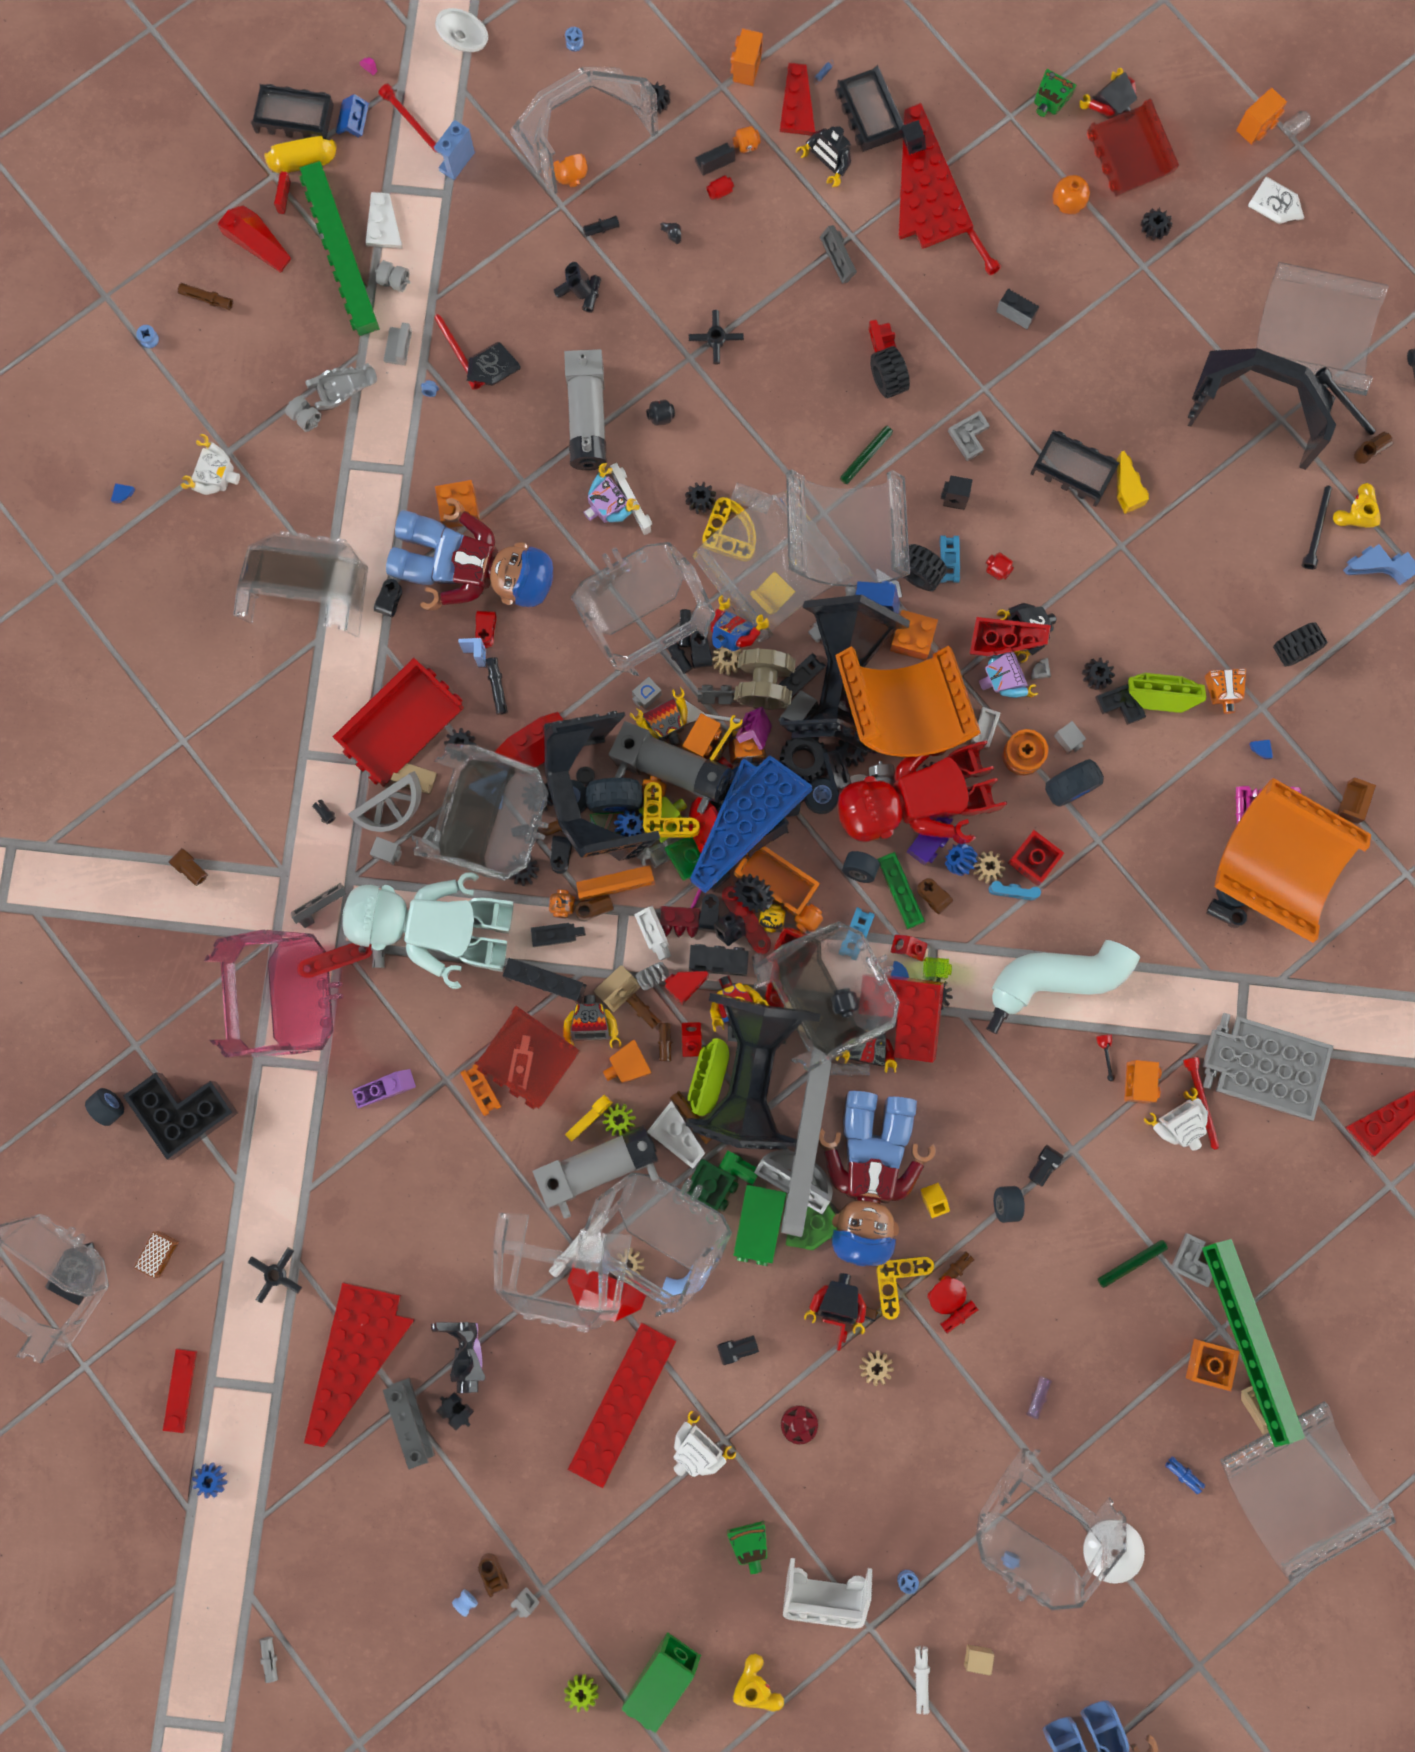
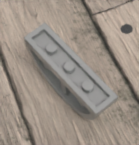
[348,771,421,832]
[754,1150,833,1215]

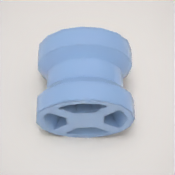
[452,1589,478,1617]

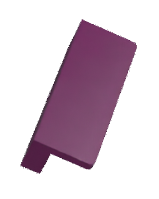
[736,707,772,750]

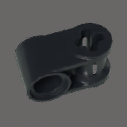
[374,579,403,618]
[690,631,712,669]
[550,836,572,874]
[699,894,719,931]

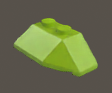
[1128,673,1206,713]

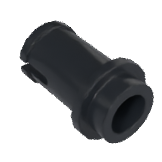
[312,799,336,824]

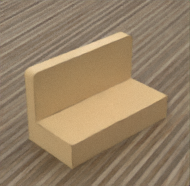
[391,763,437,795]
[594,965,641,1013]

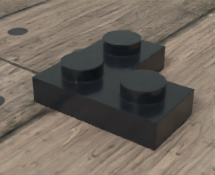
[1095,684,1146,725]

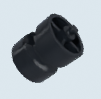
[436,1392,474,1431]

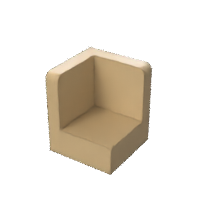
[964,1644,994,1675]

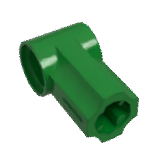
[718,1150,758,1185]

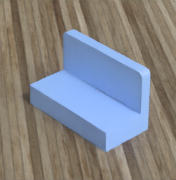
[459,638,486,667]

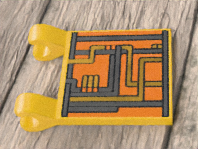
[710,715,743,762]

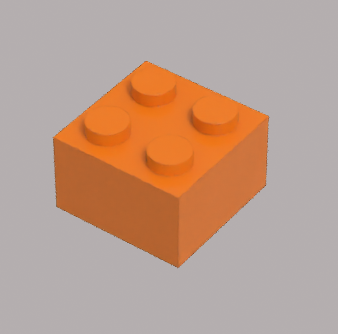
[730,28,763,86]
[1236,87,1287,145]
[435,480,480,528]
[890,610,938,660]
[682,713,722,759]
[1124,1060,1162,1103]
[1186,1338,1240,1391]

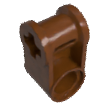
[917,878,953,915]
[478,1553,510,1598]

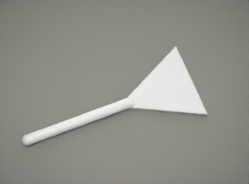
[685,700,743,724]

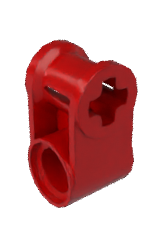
[475,611,497,648]

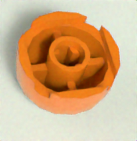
[550,154,588,187]
[1052,175,1090,214]

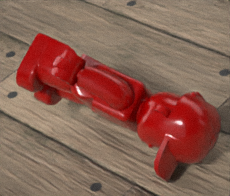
[838,740,1007,844]

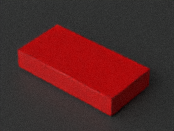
[274,171,291,215]

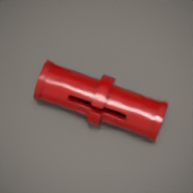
[940,1300,979,1334]

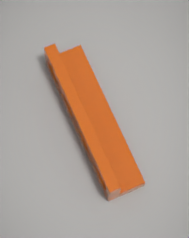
[576,865,655,902]

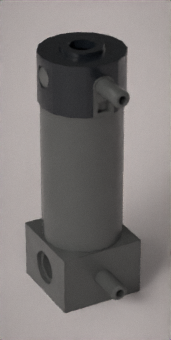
[609,721,732,814]

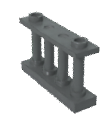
[383,1377,435,1470]

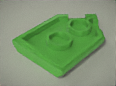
[785,1204,837,1250]

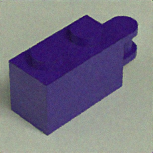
[907,817,953,866]

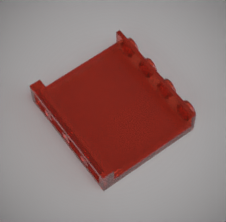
[1087,99,1179,197]
[475,1005,581,1110]

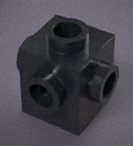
[713,912,746,946]

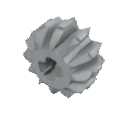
[636,962,670,990]

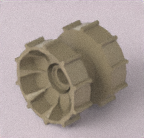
[734,648,796,710]

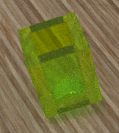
[923,957,952,980]

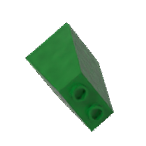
[733,1184,786,1266]
[621,1632,701,1733]

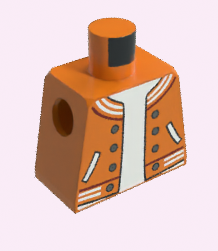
[1205,669,1246,714]
[729,738,766,764]

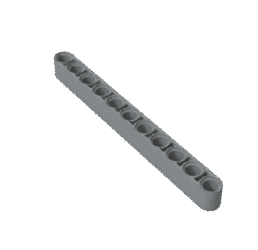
[781,1027,836,1237]

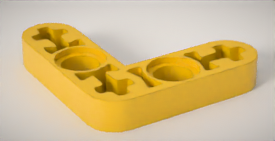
[643,782,700,838]
[565,1094,613,1142]
[876,1256,934,1320]

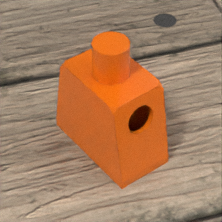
[603,1039,652,1083]

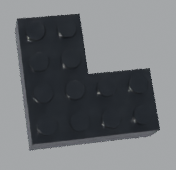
[123,1072,238,1160]

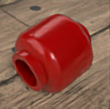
[985,552,1014,580]

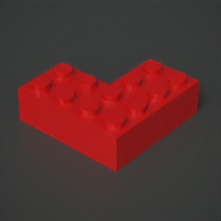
[859,973,944,1063]

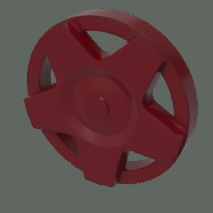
[781,1405,818,1445]

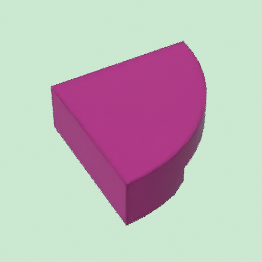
[360,57,377,76]

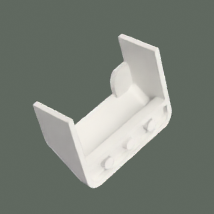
[783,1558,872,1628]

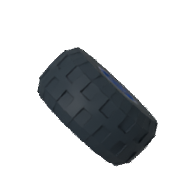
[1045,759,1104,807]
[585,778,643,813]

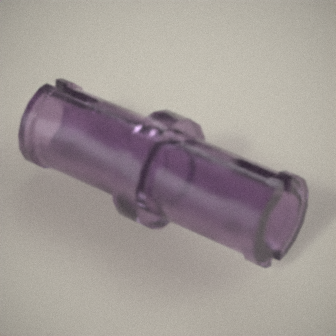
[1026,1376,1052,1419]

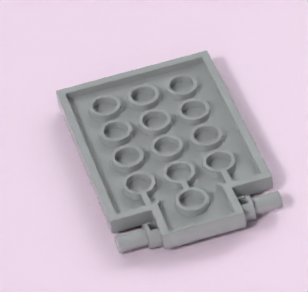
[1202,1013,1334,1121]

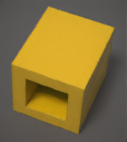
[920,1182,950,1218]

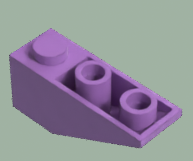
[352,1069,416,1108]

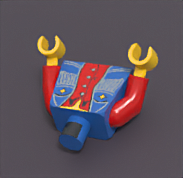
[711,595,769,651]

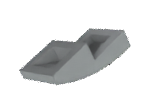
[649,831,682,868]

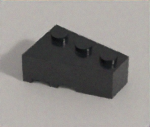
[689,944,749,976]

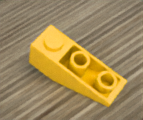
[1117,450,1149,514]

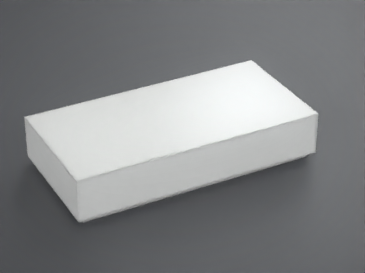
[971,707,1000,749]

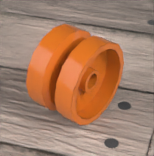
[1002,729,1048,776]

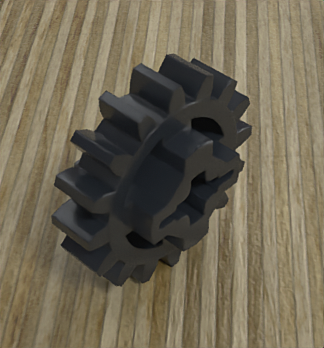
[733,874,774,913]

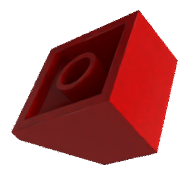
[665,971,709,1005]

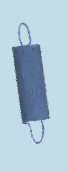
[814,60,833,84]

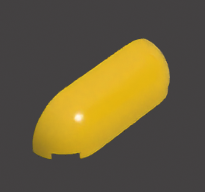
[264,136,336,173]

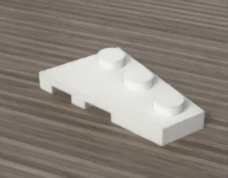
[366,192,403,249]
[647,1101,705,1168]

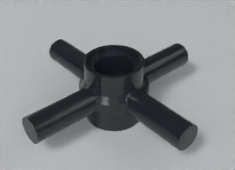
[689,310,744,365]
[248,1247,302,1303]

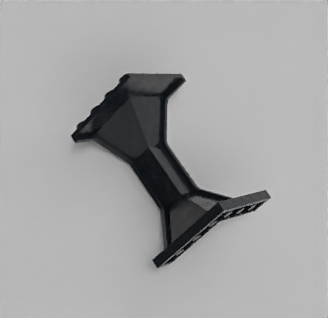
[1187,348,1336,470]
[780,594,910,753]
[544,711,660,861]
[685,993,821,1150]

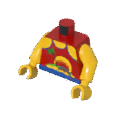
[710,975,769,1032]

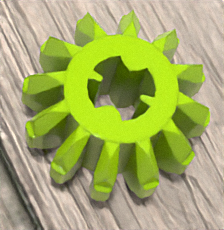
[602,1103,636,1136]
[564,1674,599,1712]

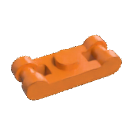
[460,1063,502,1116]

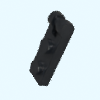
[778,653,826,699]

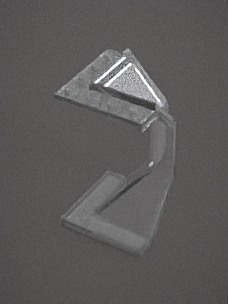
[509,67,658,194]

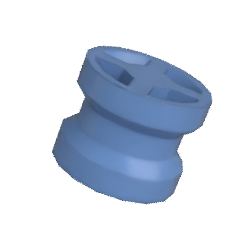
[565,27,584,51]
[136,325,159,348]
[897,1569,919,1594]

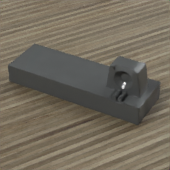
[820,225,857,284]
[291,883,346,928]

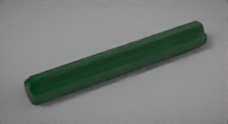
[840,426,893,484]
[1097,1240,1168,1288]

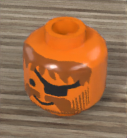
[549,889,575,918]

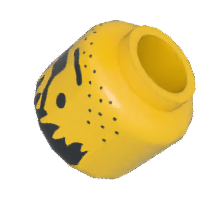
[759,904,786,932]

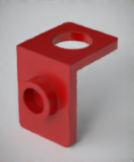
[890,935,927,961]
[681,1022,702,1057]
[822,1318,848,1351]

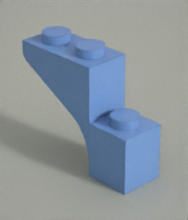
[1343,544,1415,585]

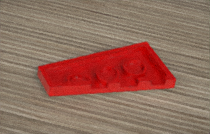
[780,63,815,136]
[1345,1090,1415,1157]

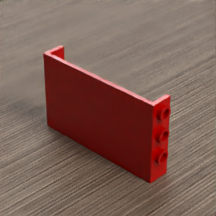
[332,658,464,787]

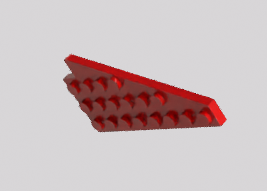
[899,103,973,249]
[304,1282,414,1447]

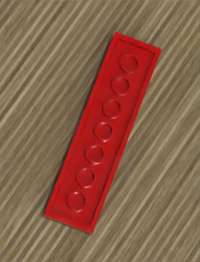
[567,1322,677,1489]

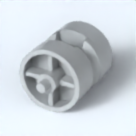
[375,260,410,292]
[285,396,321,432]
[869,761,895,786]

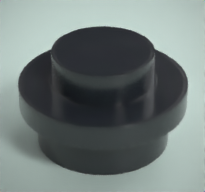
[576,766,595,786]

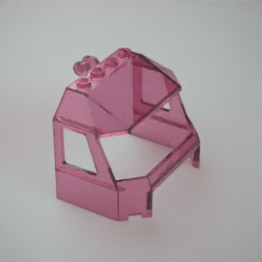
[204,930,343,1058]

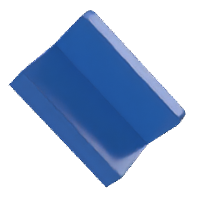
[336,94,369,138]

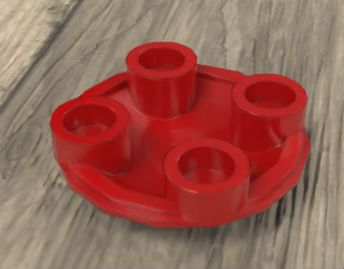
[927,1276,967,1315]

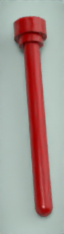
[378,83,438,153]
[967,229,1001,276]
[434,314,484,390]
[1183,1056,1219,1150]

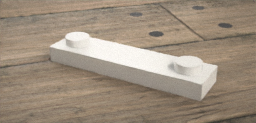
[610,463,652,535]

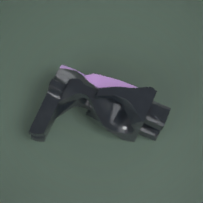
[431,1322,485,1394]

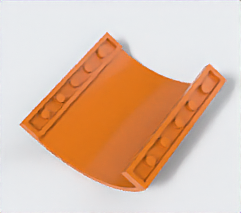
[835,645,981,757]
[1214,778,1371,943]

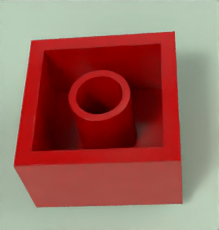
[1008,830,1065,886]

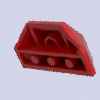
[494,711,563,772]
[688,797,740,863]
[567,1262,648,1322]

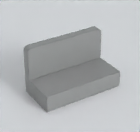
[384,323,412,366]

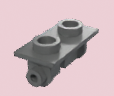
[698,685,736,705]

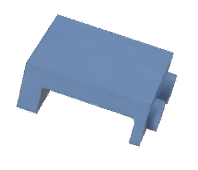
[434,120,475,180]

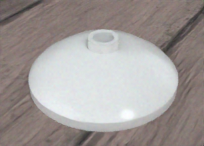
[435,8,488,52]
[1083,1519,1145,1583]

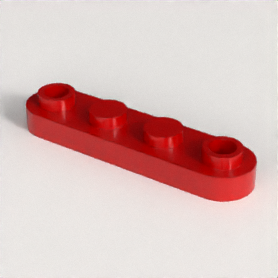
[722,886,771,954]
[297,943,373,978]

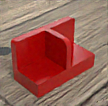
[868,319,897,353]

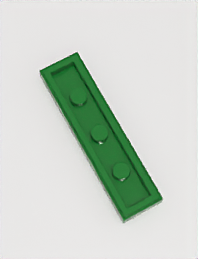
[877,852,925,930]

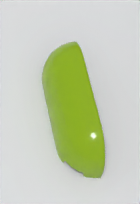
[688,1038,729,1116]

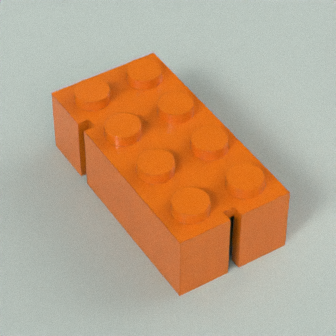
[734,846,820,916]

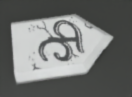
[1248,176,1304,224]

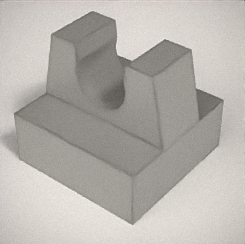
[510,1587,540,1618]

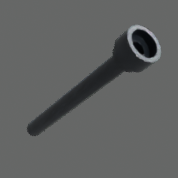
[1315,366,1376,435]
[1301,485,1332,570]

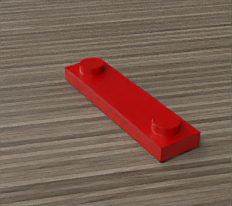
[163,1348,197,1433]

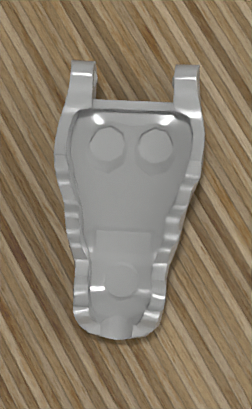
[305,363,377,410]

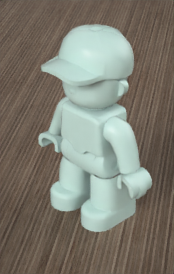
[342,872,513,989]

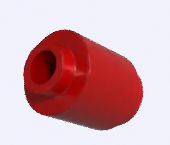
[706,175,734,200]

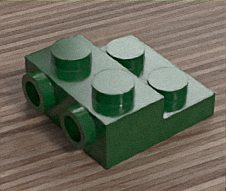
[683,1159,739,1214]

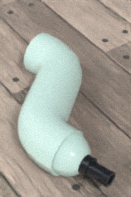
[986,940,1140,1034]

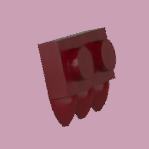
[660,906,700,938]

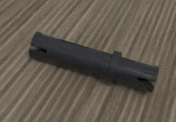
[485,657,508,715]

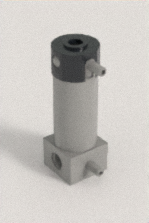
[564,349,607,471]
[533,1125,659,1219]

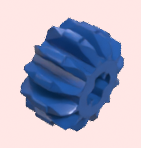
[614,810,644,837]
[945,844,978,876]
[192,1462,228,1499]

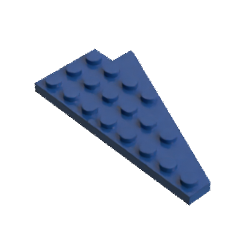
[690,755,813,893]

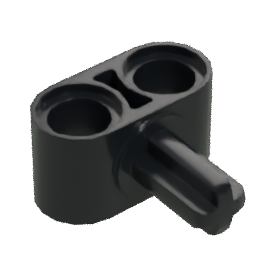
[554,262,591,299]

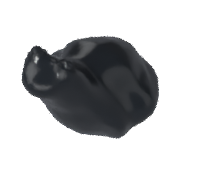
[660,222,681,244]

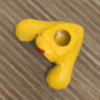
[1333,483,1381,528]
[733,1654,784,1712]

